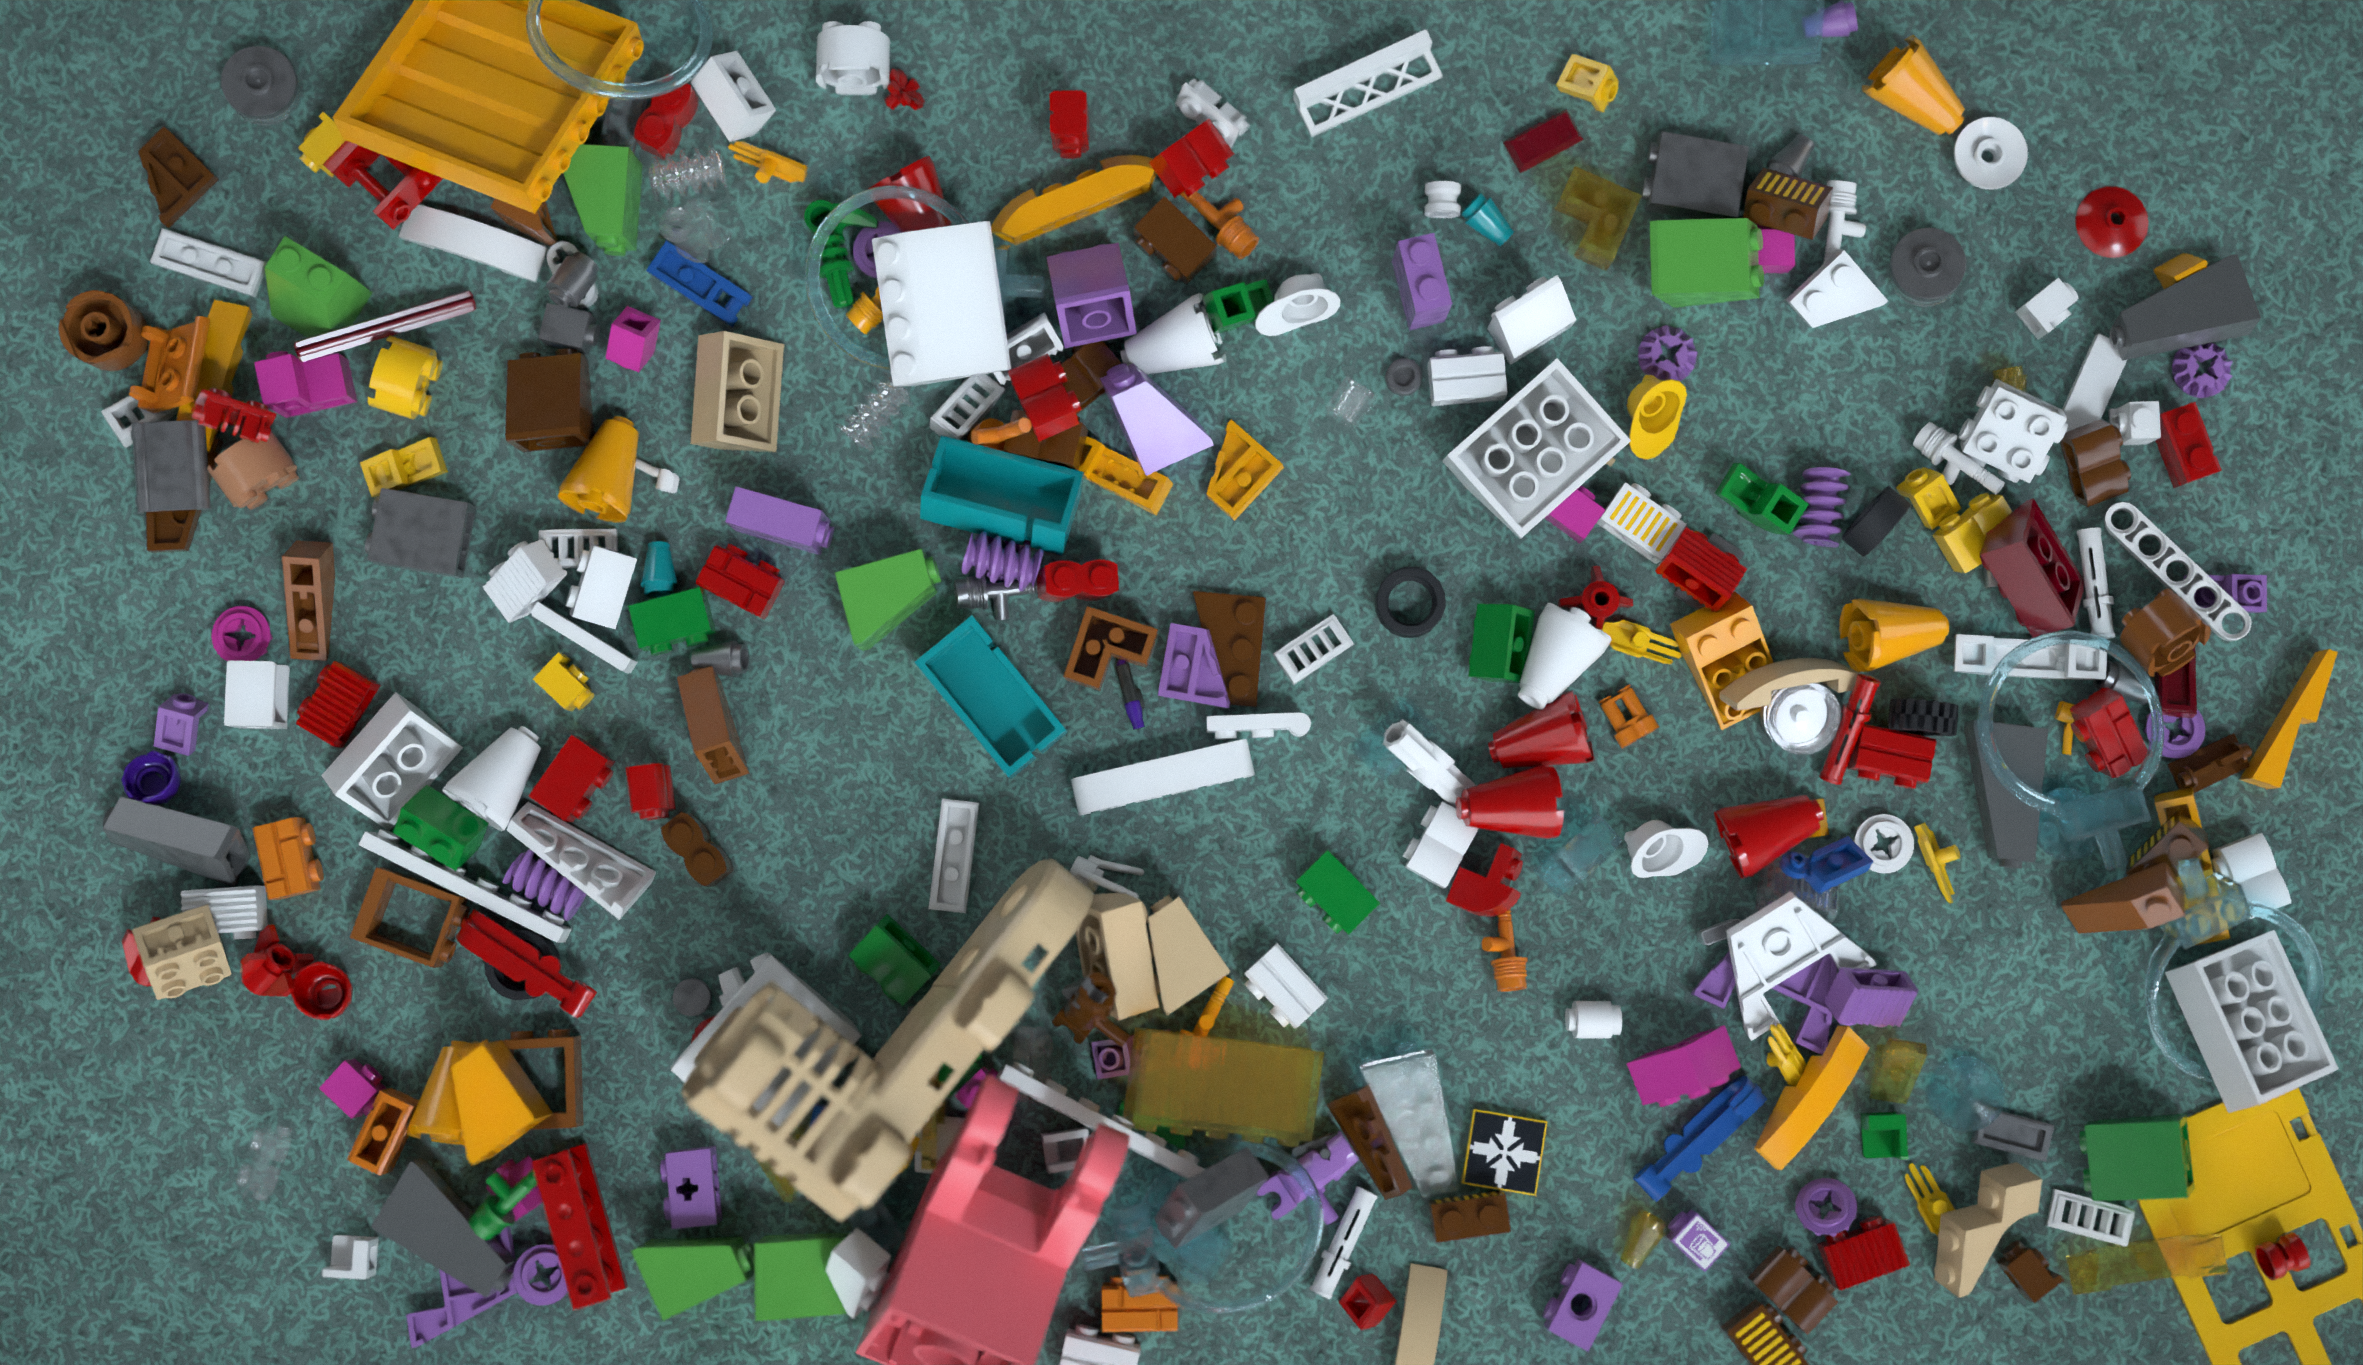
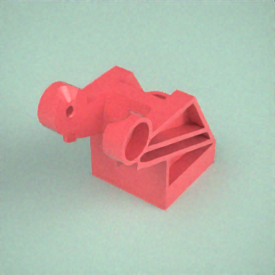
[855,1074,1130,1365]

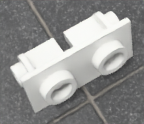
[1175,78,1250,148]

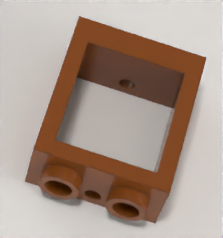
[349,867,470,968]
[502,1029,584,1130]

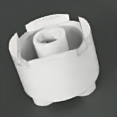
[816,21,890,95]

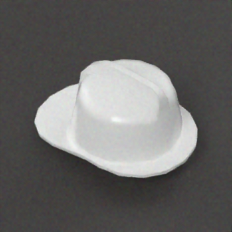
[1255,273,1340,336]
[1624,820,1708,878]

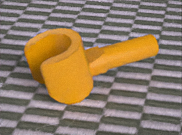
[2055,701,2074,755]

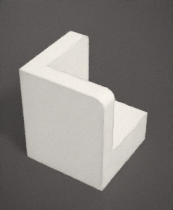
[322,1235,379,1279]

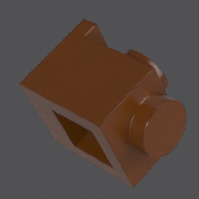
[1996,1240,2064,1304]

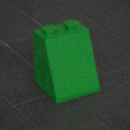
[2079,1113,2195,1201]

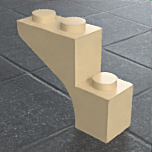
[1934,1162,2042,1298]

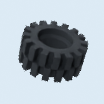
[1887,698,1959,737]

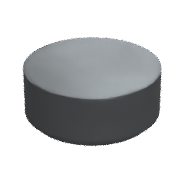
[1385,358,1422,396]
[673,978,712,1016]

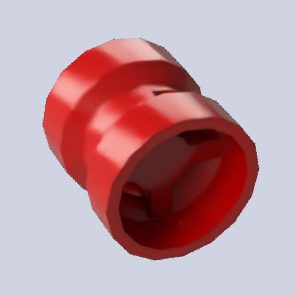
[2255,1232,2310,1281]

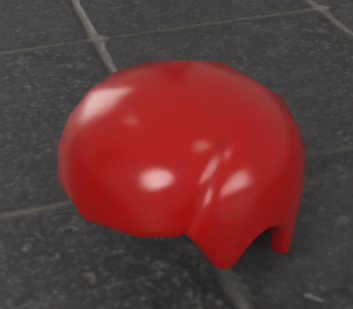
[291,961,353,1020]

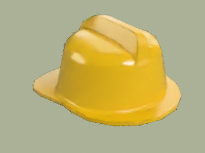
[1626,375,1687,460]

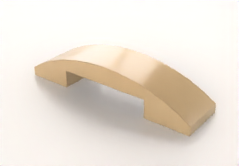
[1720,658,1861,711]
[1394,1263,1448,1365]

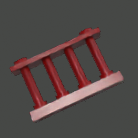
[323,141,444,230]
[531,1143,628,1310]

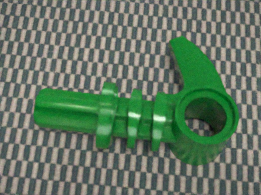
[804,200,879,308]

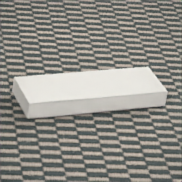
[150,228,267,298]
[2062,334,2127,432]
[530,602,638,674]
[929,799,979,913]

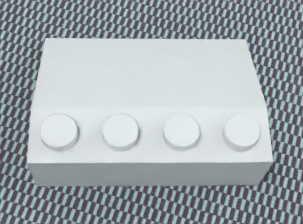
[872,221,1011,387]
[1442,358,1631,539]
[2165,930,2339,1113]
[670,955,862,1127]

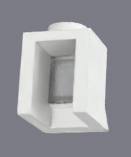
[1041,1127,1093,1173]

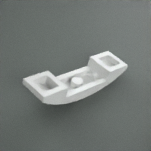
[399,205,548,282]
[1953,634,2107,680]

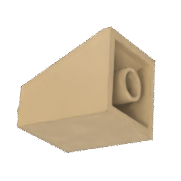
[1148,895,1230,1015]

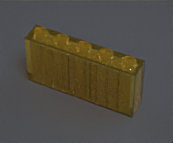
[1123,1027,1324,1147]

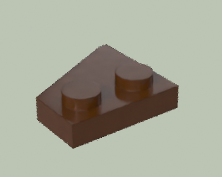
[138,126,219,228]

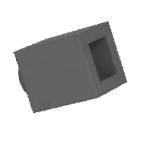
[538,303,600,354]

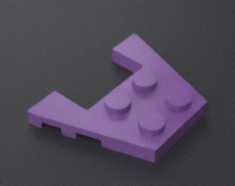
[1691,950,1837,1056]
[406,1211,517,1348]

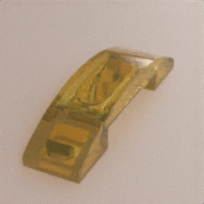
[2066,1234,2229,1295]

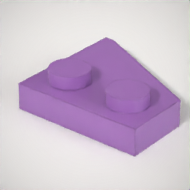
[1158,623,1230,708]

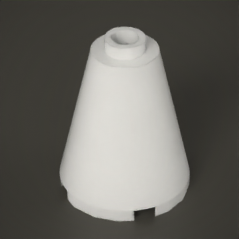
[1120,293,1226,375]
[442,726,541,831]

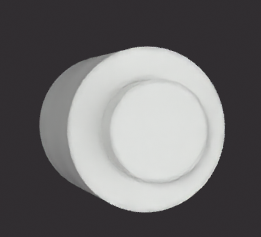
[1565,1001,1622,1039]

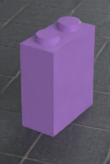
[1392,233,1452,331]
[725,487,834,555]

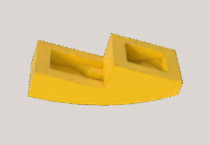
[360,437,448,497]

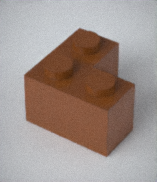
[1064,606,1158,691]

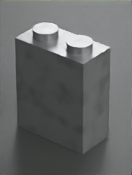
[1641,131,1749,219]
[365,488,477,579]
[1154,1147,1269,1249]

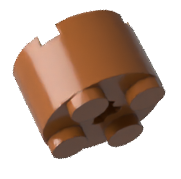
[58,290,148,371]
[2120,588,2211,677]

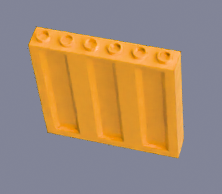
[333,0,644,214]

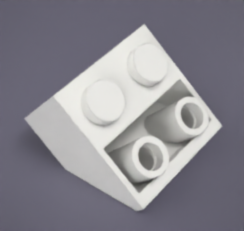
[1487,275,1576,365]

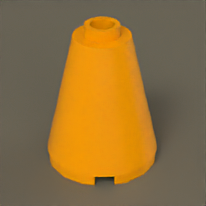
[1862,35,1965,135]
[558,416,639,523]
[1839,598,1949,673]
[407,1041,472,1146]

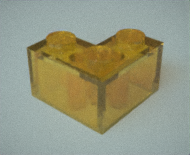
[1554,166,1642,271]

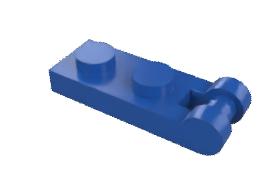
[646,240,753,328]

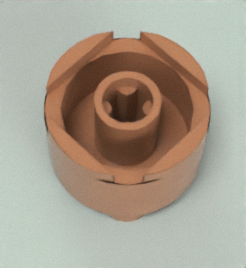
[207,430,299,510]

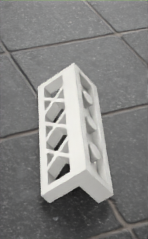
[1293,29,1443,137]

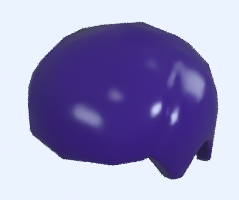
[121,750,181,806]

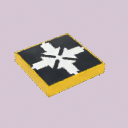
[1461,1108,1547,1196]

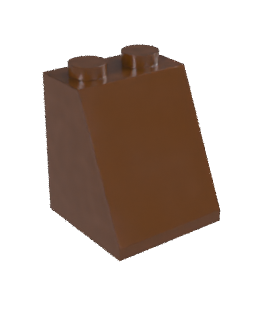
[505,349,594,452]

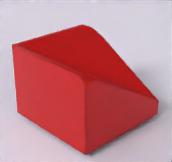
[1338,1273,1397,1330]

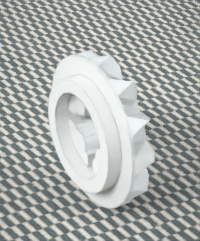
[1853,814,1914,873]

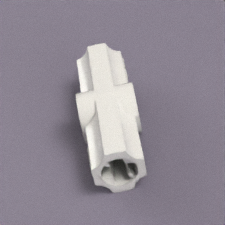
[1382,720,1476,809]

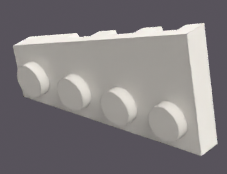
[507,802,656,920]

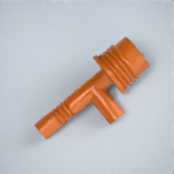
[1180,191,1259,260]
[967,418,1032,451]
[1481,909,1528,992]

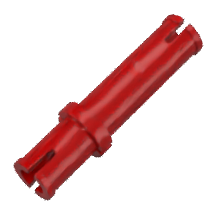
[1819,674,1881,785]

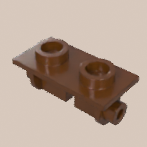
[2167,733,2252,793]

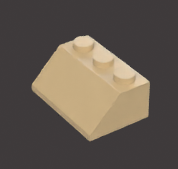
[691,331,784,452]
[1075,893,1160,1020]

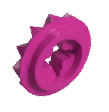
[211,606,273,662]

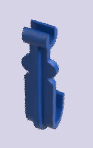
[1633,1076,1767,1201]

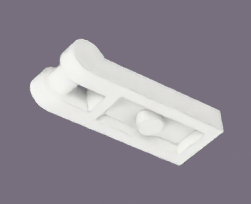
[1206,712,1311,740]

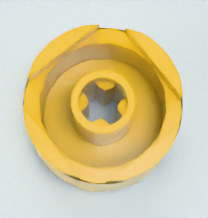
[368,336,443,419]

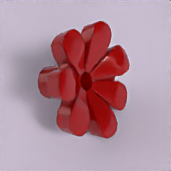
[884,68,925,110]

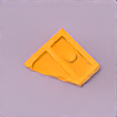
[1206,419,1284,521]

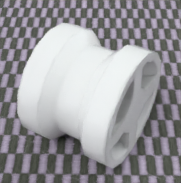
[1425,181,1461,218]

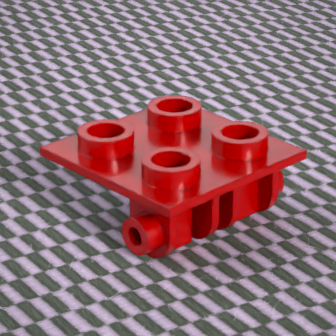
[191,388,277,443]

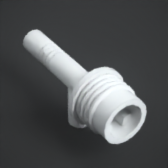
[1823,180,1866,264]
[1913,422,2005,494]

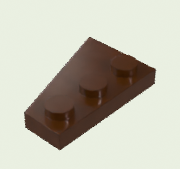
[146,439,224,553]
[1193,591,1266,708]
[1326,1084,1412,1200]

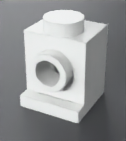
[2015,278,2078,340]
[2108,401,2161,445]

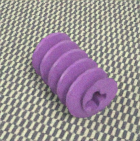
[1793,467,1851,547]
[961,531,1044,592]
[503,849,586,921]

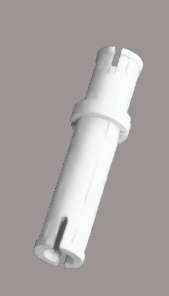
[2077,527,2116,640]
[1310,1186,1378,1299]

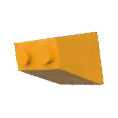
[451,1039,553,1165]

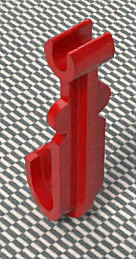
[456,909,597,1018]

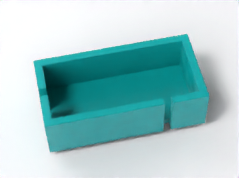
[920,435,1084,556]
[914,615,1068,779]

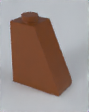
[677,666,750,784]

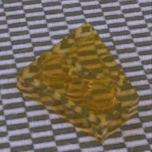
[921,1070,946,1169]

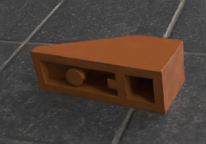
[282,540,335,661]
[2061,862,2185,934]

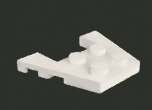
[1726,891,1877,1041]

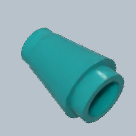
[1461,193,1515,247]
[641,541,678,598]

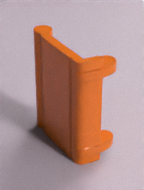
[129,316,210,413]

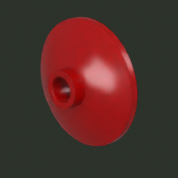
[2075,186,2148,258]

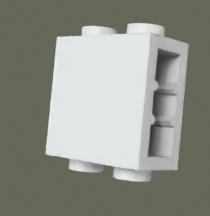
[1958,379,2068,483]

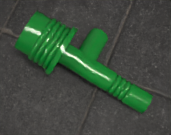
[469,1168,537,1241]

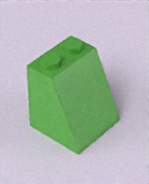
[563,144,643,256]
[1650,218,1764,307]
[265,236,373,338]
[835,549,942,651]
[754,1233,851,1321]
[631,1237,755,1321]

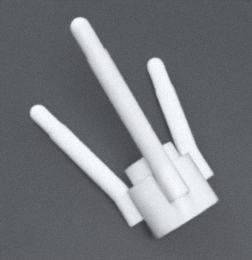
[1070,855,1144,899]

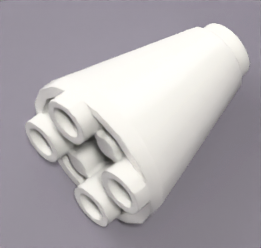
[1518,603,1612,710]

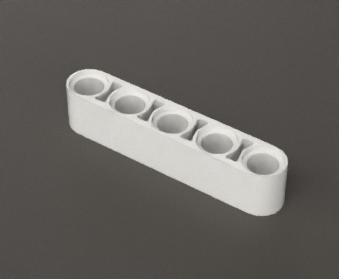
[2104,502,2252,641]
[1071,739,1255,816]

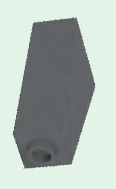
[2110,254,2261,361]
[1964,720,2048,869]
[103,797,251,887]
[371,1158,515,1298]

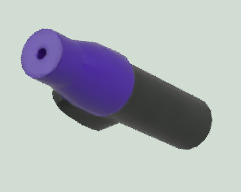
[1115,659,1145,730]

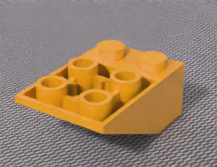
[1670,592,1774,730]

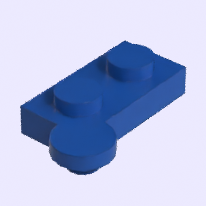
[1779,836,1874,894]

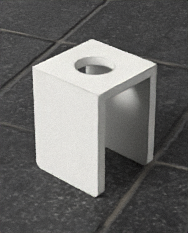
[224,661,290,729]

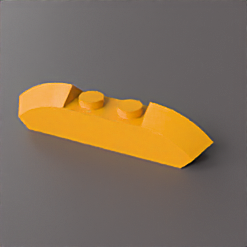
[991,155,1157,245]

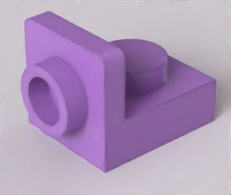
[154,693,208,756]

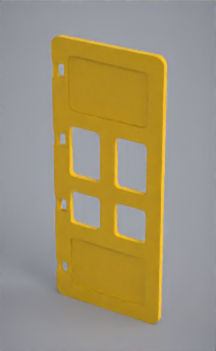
[2137,1088,2363,1365]

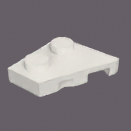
[1786,249,1888,328]

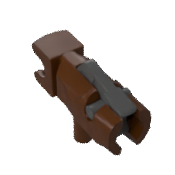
[1052,972,1131,1048]

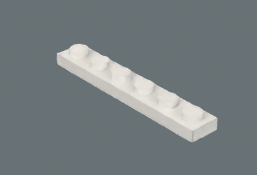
[359,828,572,943]
[996,1062,1205,1179]

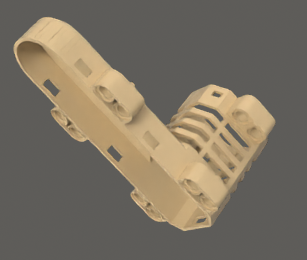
[680,859,1093,1222]

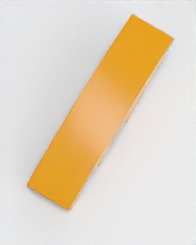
[176,300,252,452]
[1754,1026,1870,1170]

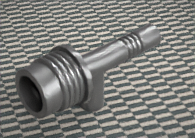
[954,575,1038,620]

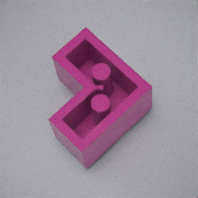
[254,351,357,418]
[1626,1025,1741,1107]

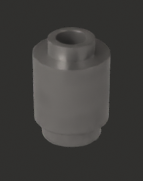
[546,252,599,308]

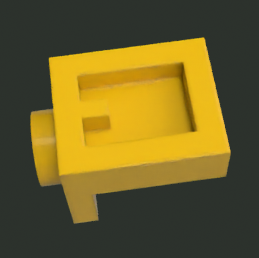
[1556,54,1619,112]
[1896,467,1961,530]

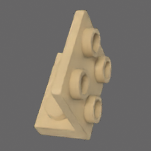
[132,904,232,1000]

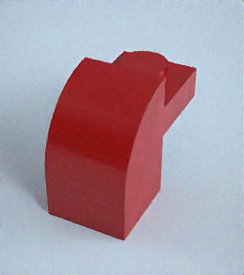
[1446,843,1523,917]

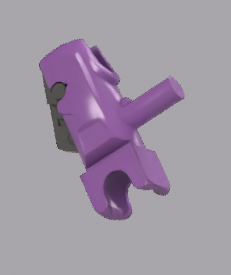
[1257,1130,1359,1225]

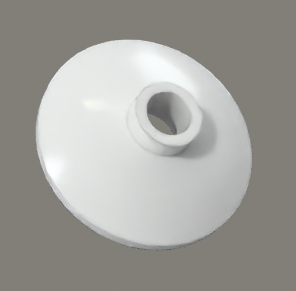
[1954,117,2028,190]

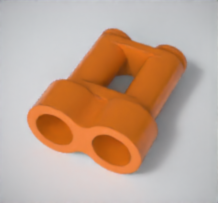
[1598,685,1660,749]

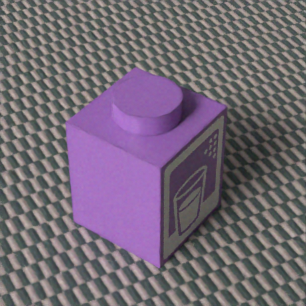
[1666,1210,1730,1272]

